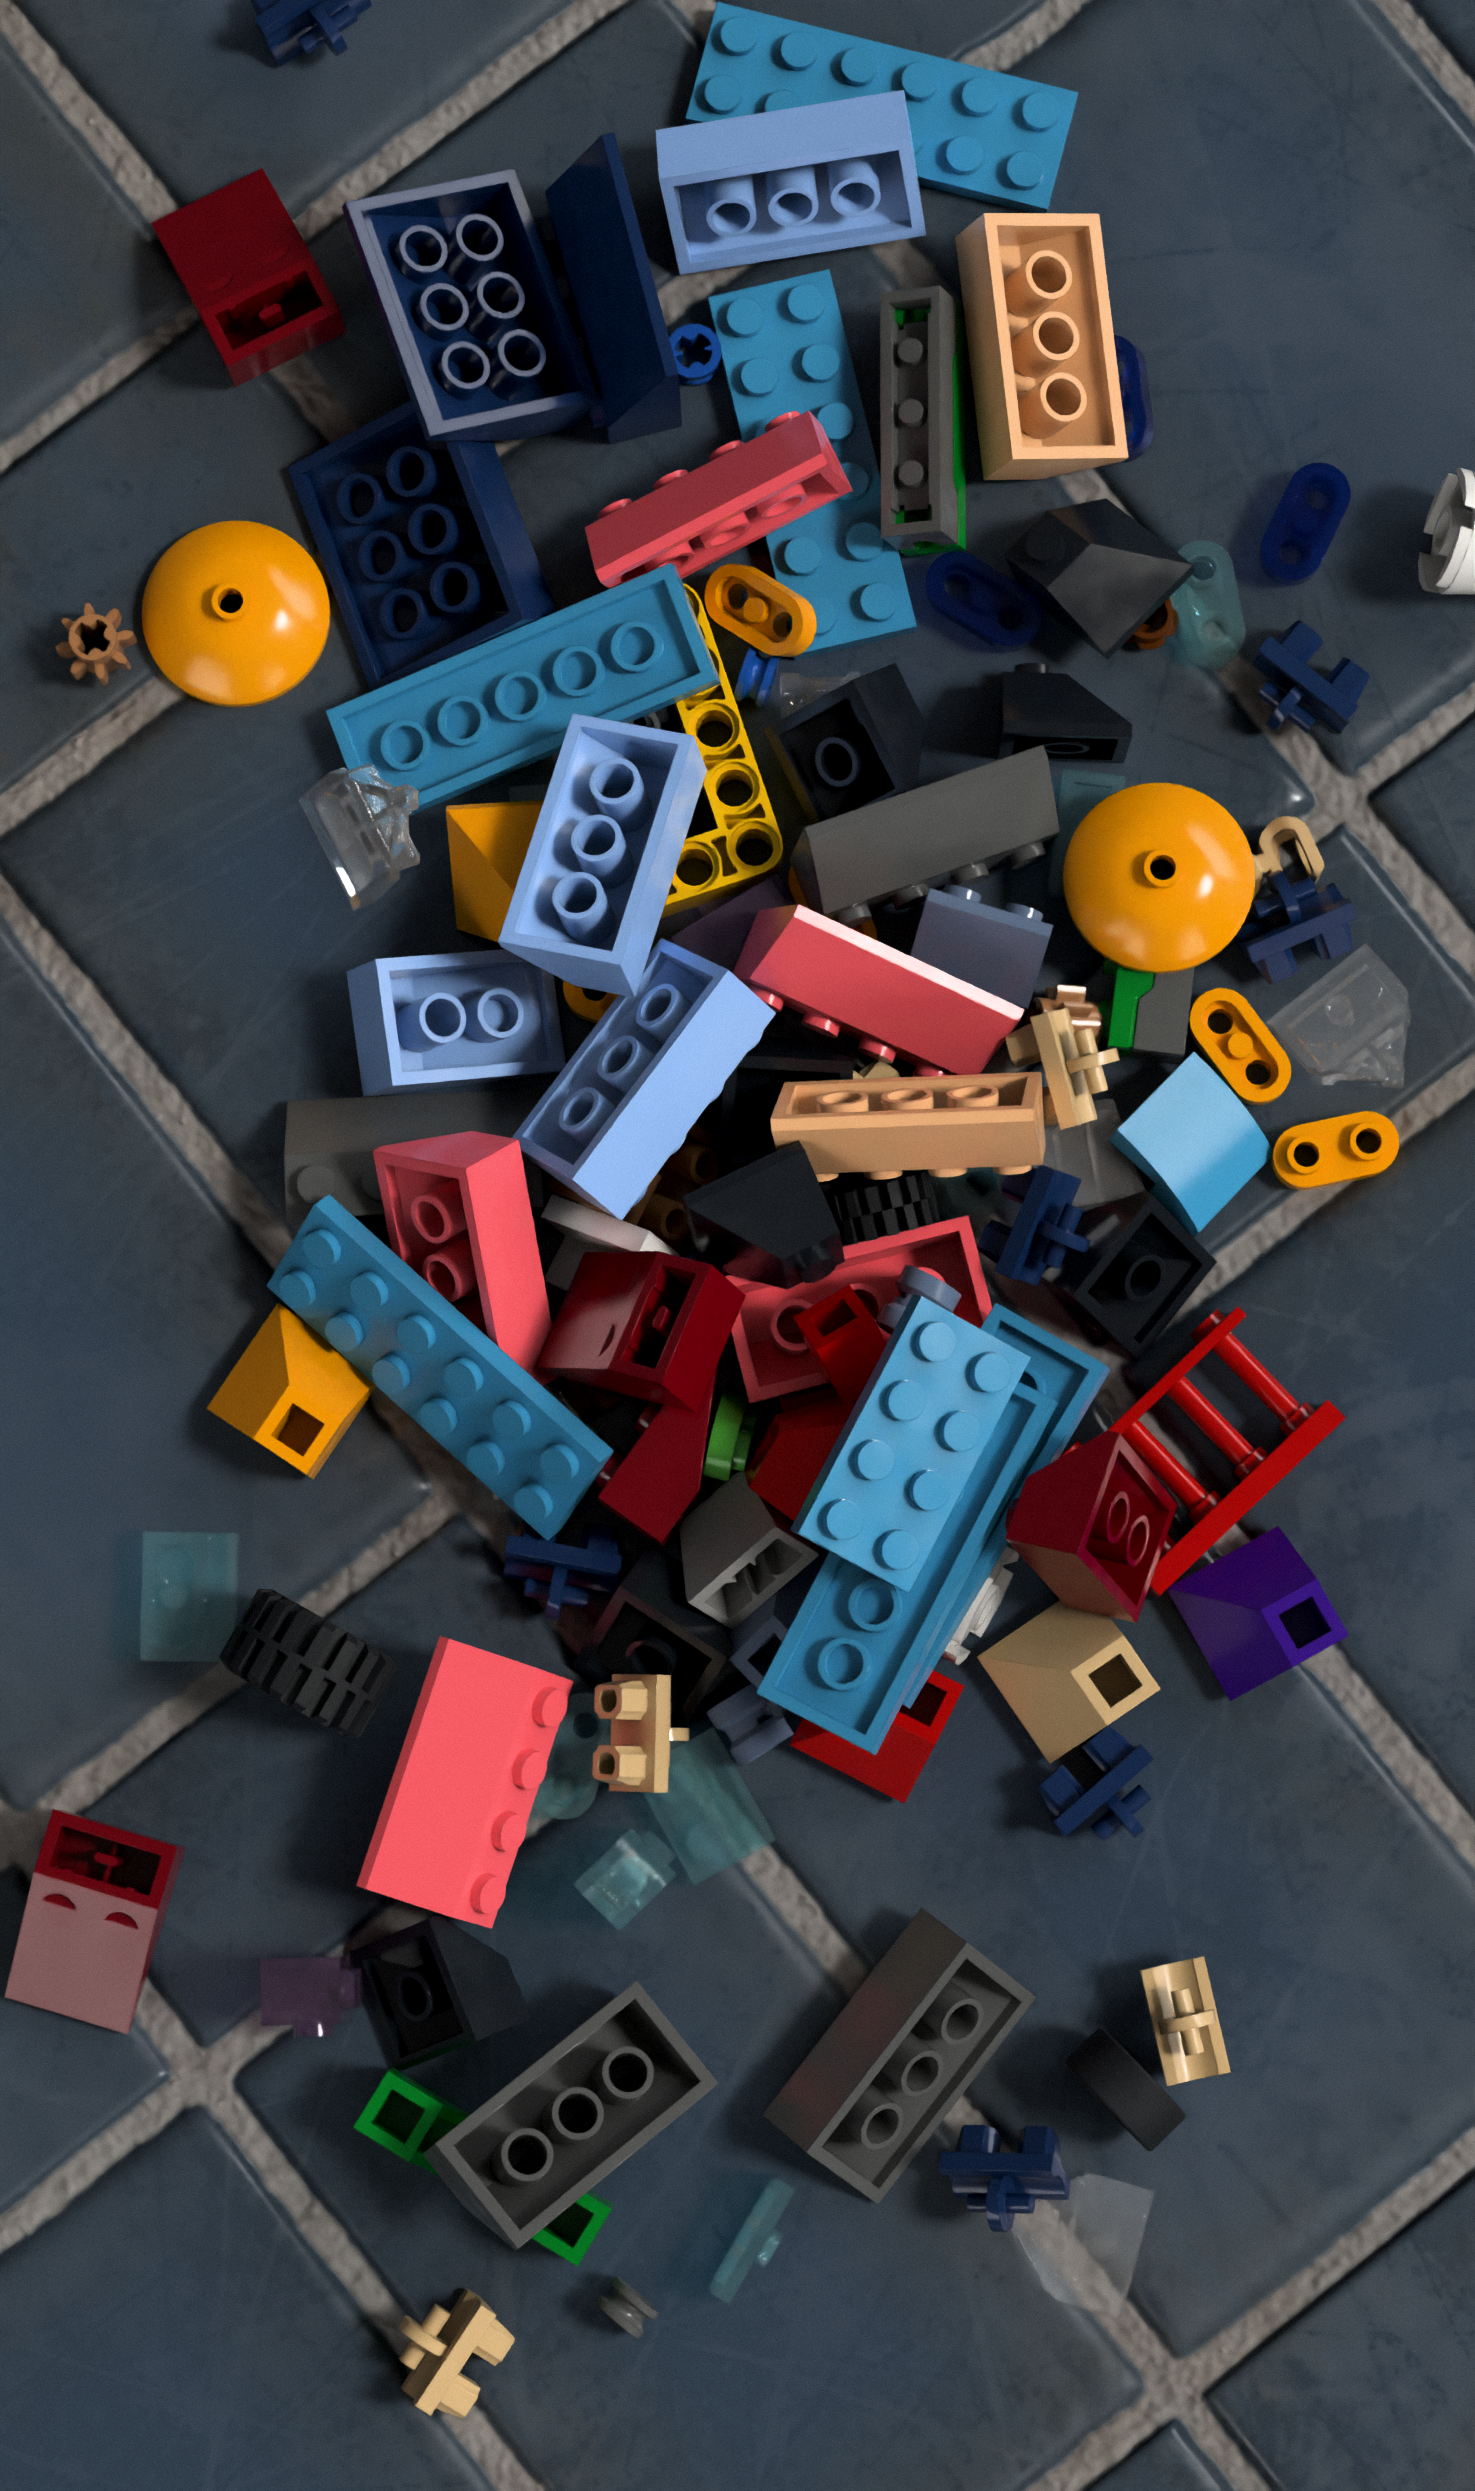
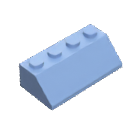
[655,90,926,275]
[498,713,707,998]
[512,938,776,1221]

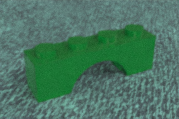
[353,2068,614,2267]

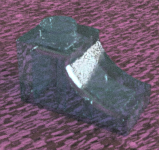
[573,1829,678,1932]

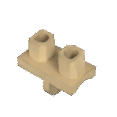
[1005,1008,1120,1130]
[592,1674,689,1793]
[1139,1956,1231,2086]
[398,2288,515,2418]

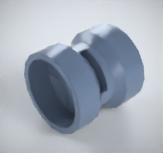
[875,1265,962,1335]
[706,1683,794,1768]

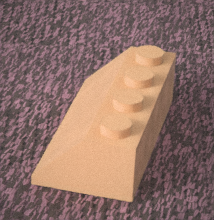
[955,213,1128,480]
[770,1072,1046,1182]

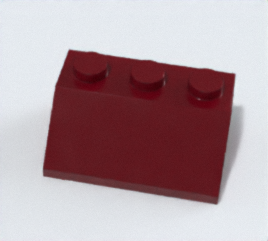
[1005,1430,1178,1623]

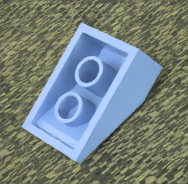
[346,949,566,1097]

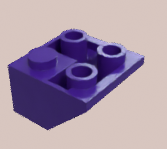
[1166,1526,1349,1701]

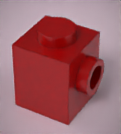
[793,1285,887,1405]

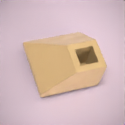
[977,1600,1160,1764]

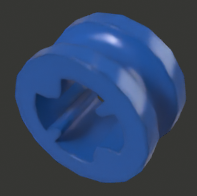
[669,324,722,386]
[734,646,781,709]

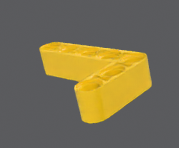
[660,583,783,919]

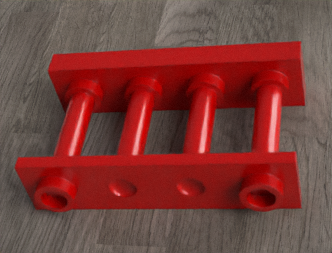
[1060,1306,1345,1599]

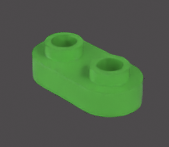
[703,1385,760,1481]

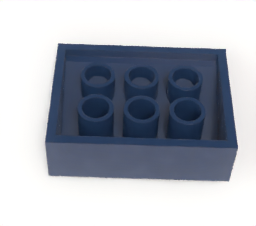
[537,132,682,445]
[342,169,599,441]
[288,400,557,691]

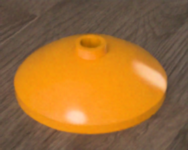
[141,520,331,707]
[1063,783,1255,974]

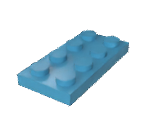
[790,1294,1031,1593]

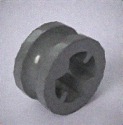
[595,2275,660,2339]

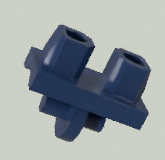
[251,0,372,67]
[1252,620,1370,734]
[1233,870,1358,984]
[976,1165,1091,1286]
[504,1519,623,1622]
[1036,1725,1154,1841]
[938,2125,1071,2232]

